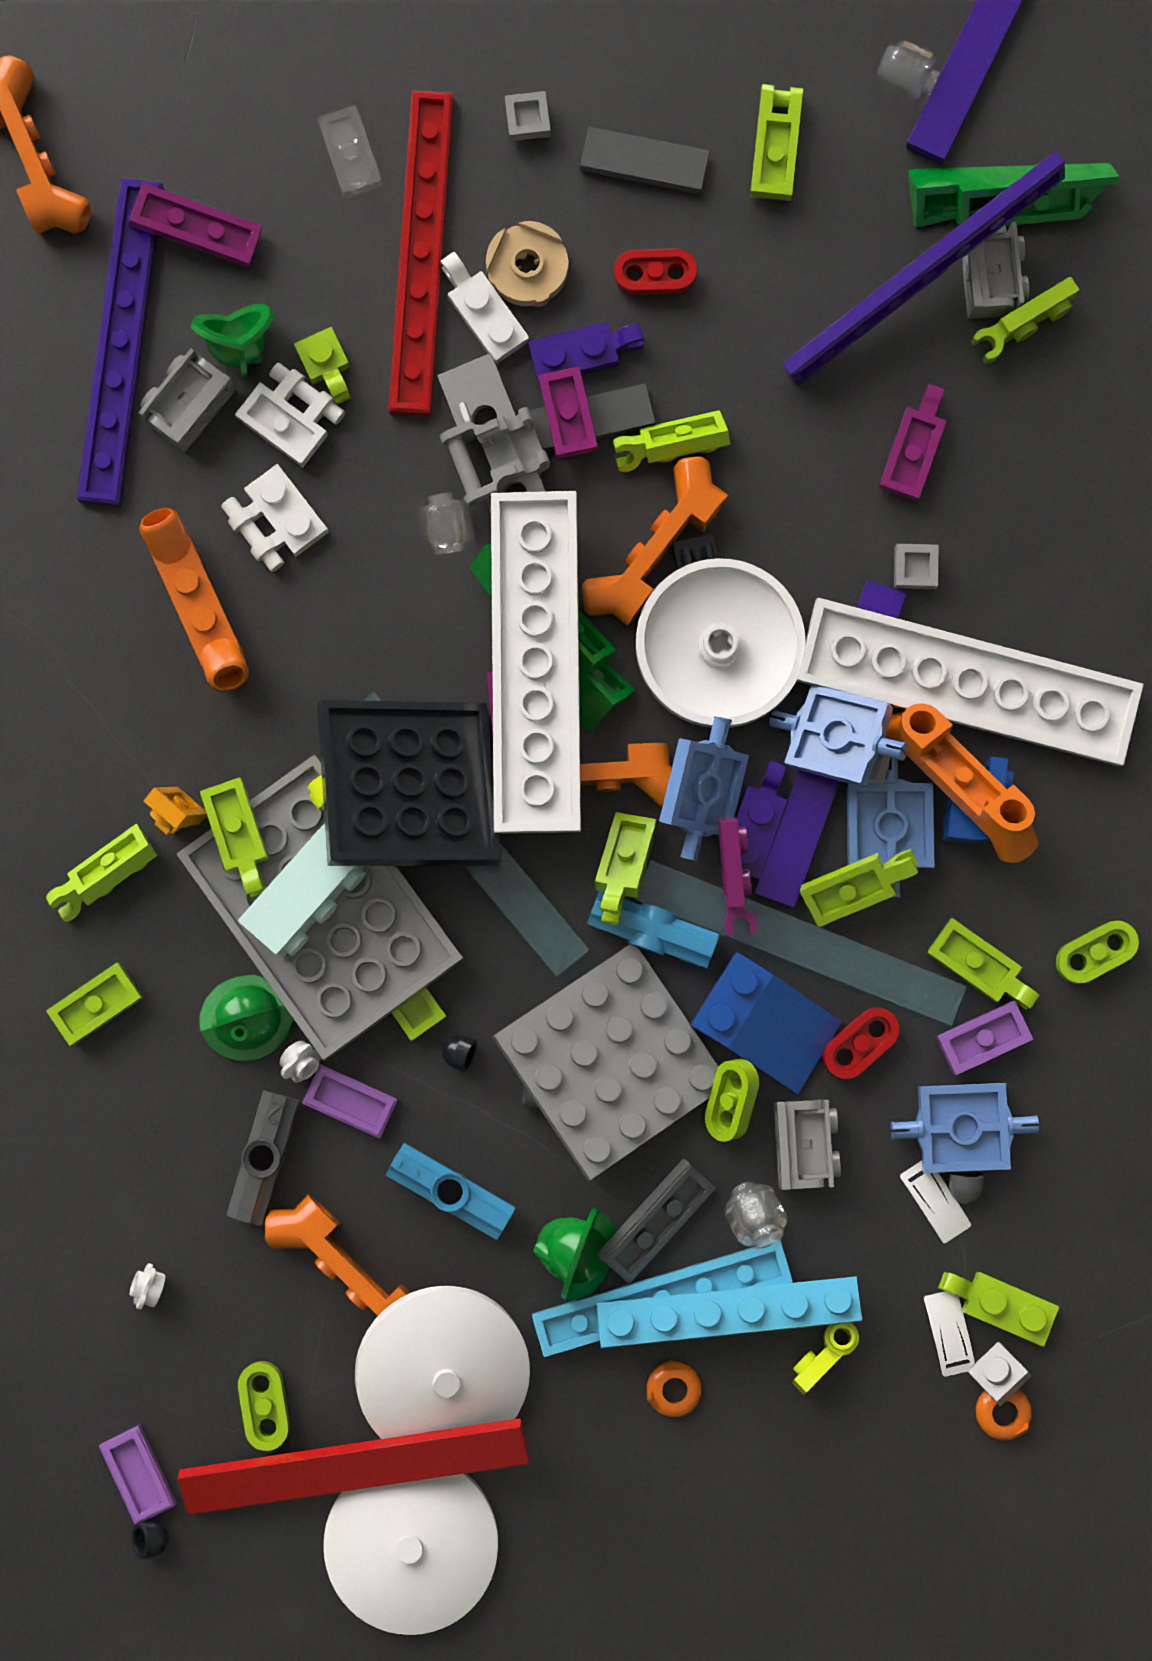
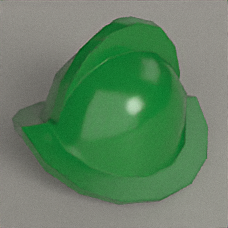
[190,304,274,379]
[199,975,293,1061]
[533,1207,615,1301]

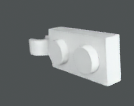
[441,252,529,364]

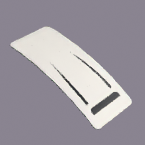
[900,1161,971,1243]
[924,1291,975,1377]

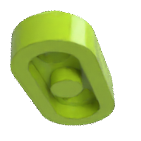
[1056,921,1139,984]
[705,1058,759,1142]
[238,1361,290,1451]

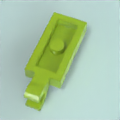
[971,276,1080,364]
[613,410,730,472]
[200,777,269,899]
[595,812,657,926]
[46,824,158,922]
[800,849,919,927]
[926,918,1040,1010]
[938,1272,1059,1347]

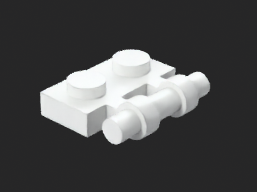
[235,363,345,468]
[221,464,329,572]

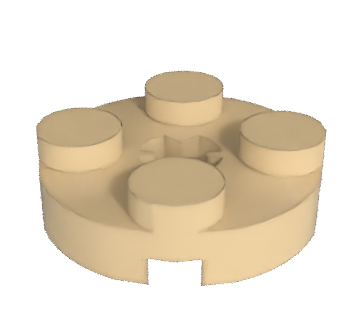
[486,221,569,307]

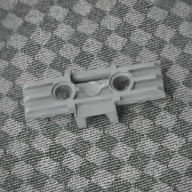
[437,353,550,512]

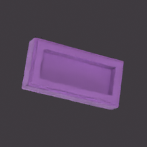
[302,1064,398,1139]
[99,1424,177,1525]

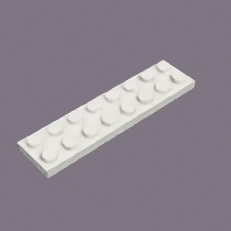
[491,491,581,834]
[796,598,1143,766]

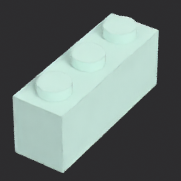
[237,823,366,959]

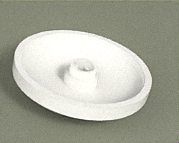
[636,558,806,728]
[355,1286,530,1439]
[324,1473,498,1635]

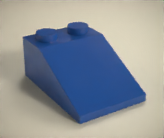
[690,952,842,1094]

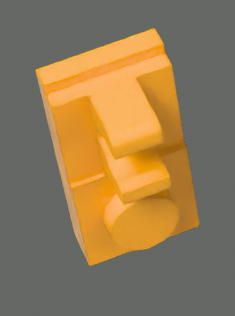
[143,786,207,835]

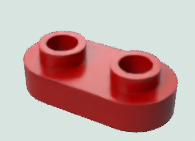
[614,249,697,295]
[822,1008,899,1079]

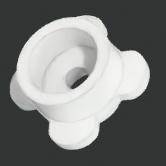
[280,1041,322,1083]
[129,1263,165,1310]

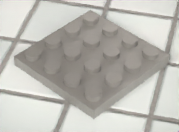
[492,944,719,1181]

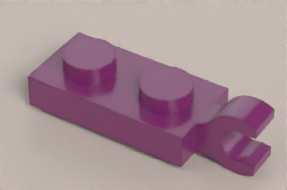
[878,384,947,501]
[717,817,758,936]

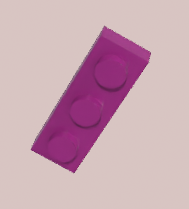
[129,182,262,269]

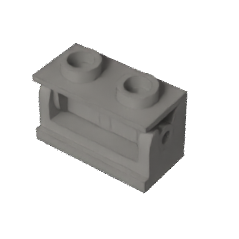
[962,222,1029,319]
[138,348,236,453]
[773,1099,841,1190]

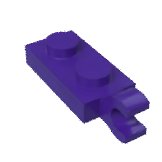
[528,321,644,385]
[719,761,788,880]

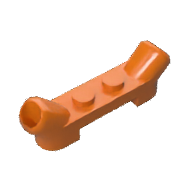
[0,55,92,235]
[582,457,729,626]
[139,508,249,692]
[886,703,1039,863]
[580,743,672,807]
[265,1194,411,1317]

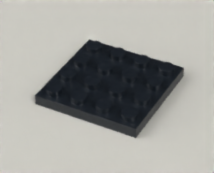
[317,700,502,866]

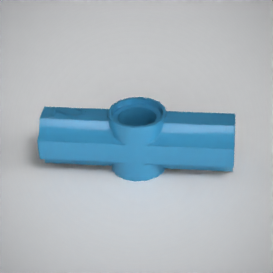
[587,891,719,969]
[385,1142,516,1240]

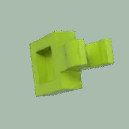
[294,327,351,405]

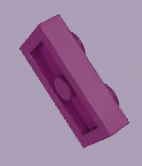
[538,366,598,459]

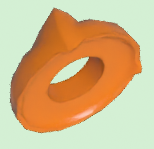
[646,1360,702,1417]
[975,1389,1032,1441]

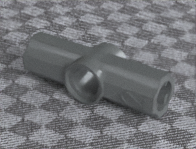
[226,1090,300,1226]

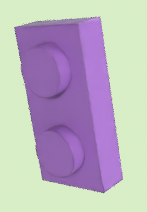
[935,1001,1033,1075]

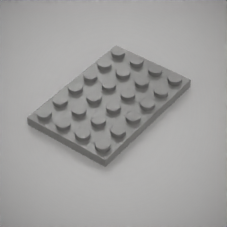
[177,754,464,1061]

